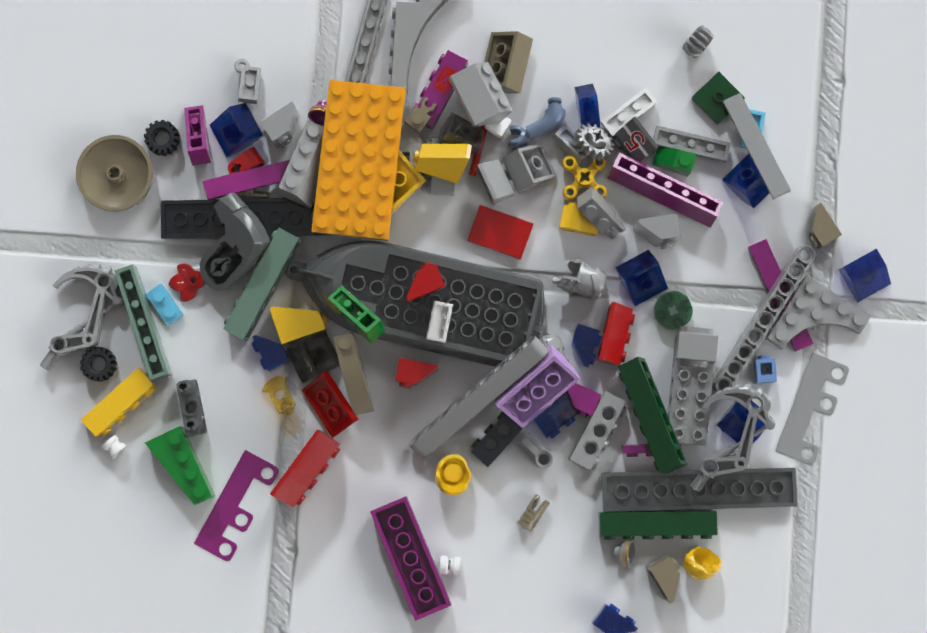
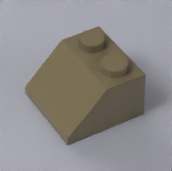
[646,555,680,603]

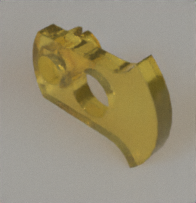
[262,376,296,415]

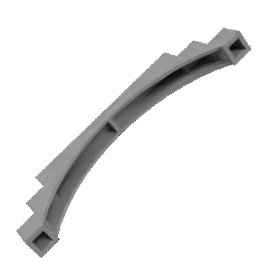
[388,0,455,196]

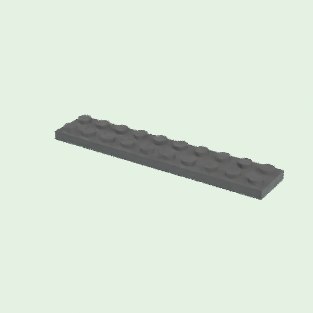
[602,468,797,512]

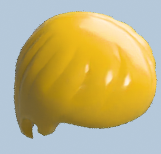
[435,454,471,496]

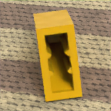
[412,144,472,184]
[269,307,329,346]

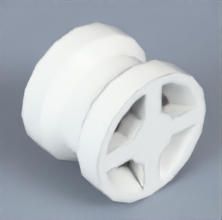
[102,435,126,459]

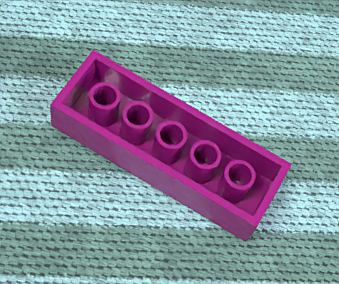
[370,496,452,621]

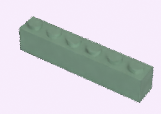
[223,228,303,341]
[114,264,172,381]

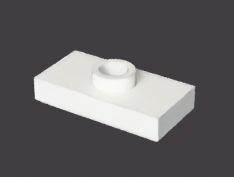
[426,301,453,343]

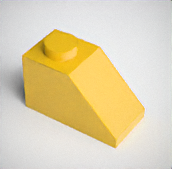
[559,202,598,237]

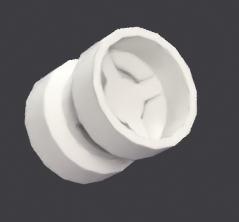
[440,556,461,576]

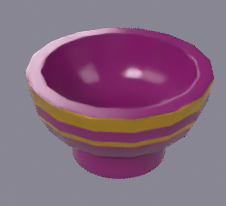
[308,101,327,126]

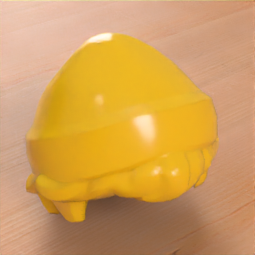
[683,546,721,580]

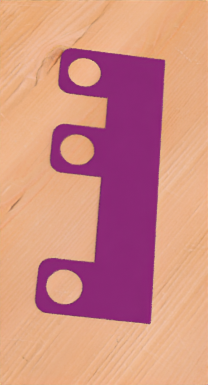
[194,450,279,561]

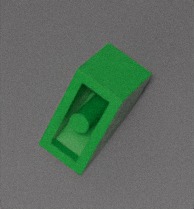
[652,147,697,177]

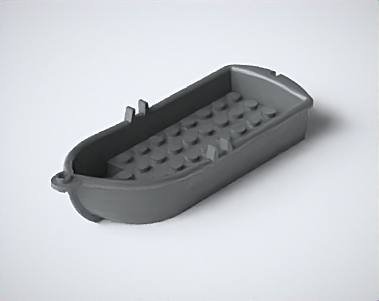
[285,241,545,367]

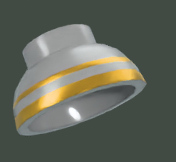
[614,540,635,568]

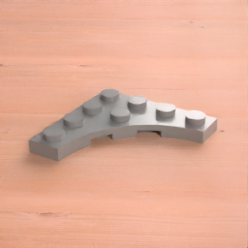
[766,275,871,349]

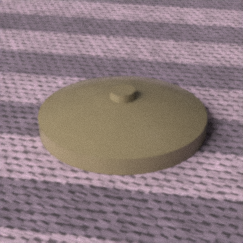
[76,135,154,212]

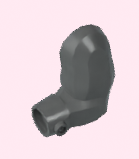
[199,193,270,291]

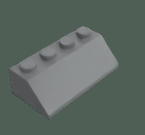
[276,120,324,209]

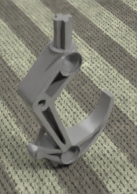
[40,264,124,371]
[690,384,776,492]

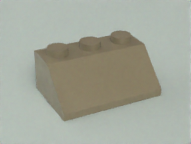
[484,31,533,93]

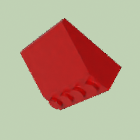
[270,430,341,507]

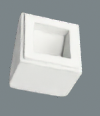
[484,117,512,138]

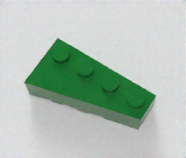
[145,426,215,505]

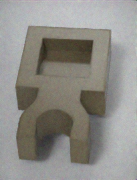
[404,97,437,133]

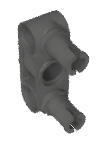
[176,379,207,437]

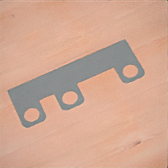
[775,353,849,464]

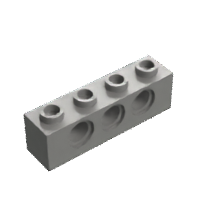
[569,391,627,470]

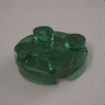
[654,291,693,330]

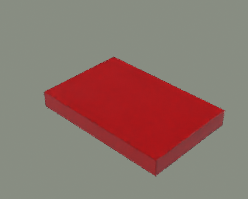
[467,205,534,260]
[302,371,359,438]

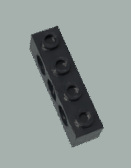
[470,411,524,467]

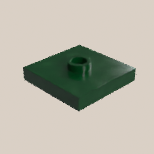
[691,71,745,125]

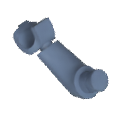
[508,97,566,151]

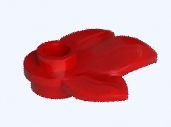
[168,263,205,302]

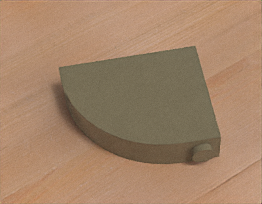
[333,332,374,415]

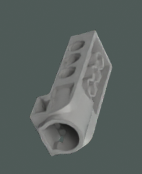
[668,326,718,446]

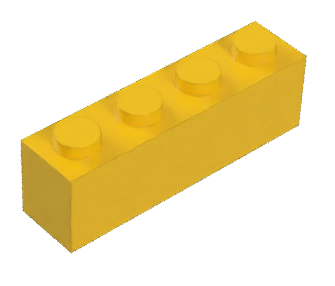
[81,368,157,437]

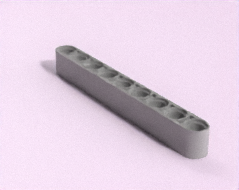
[712,246,815,392]
[409,336,549,459]

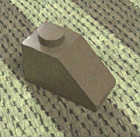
[809,203,842,249]

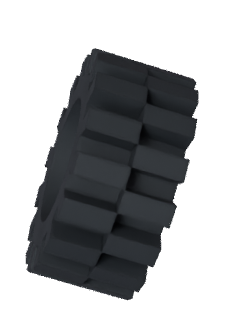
[144,120,180,156]
[80,346,117,382]

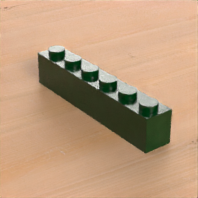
[618,357,688,474]
[598,511,717,540]

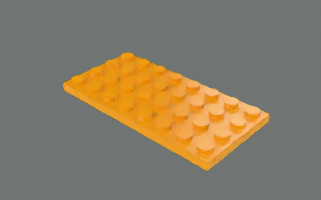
[311,80,406,241]

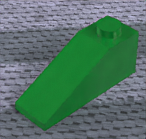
[327,285,385,344]

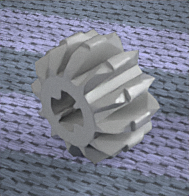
[682,25,714,58]

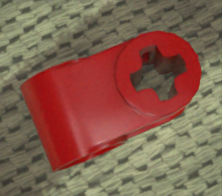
[228,147,265,174]

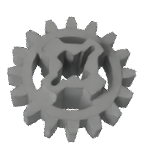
[574,123,615,161]

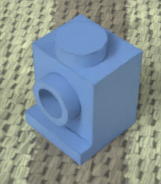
[753,355,777,384]

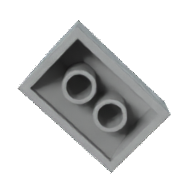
[448,62,513,127]
[633,213,681,249]

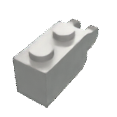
[577,187,625,239]

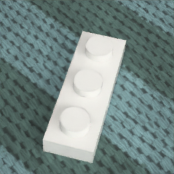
[601,88,657,137]

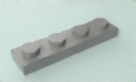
[653,126,731,162]

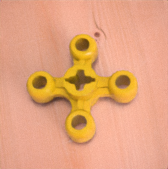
[562,156,607,201]

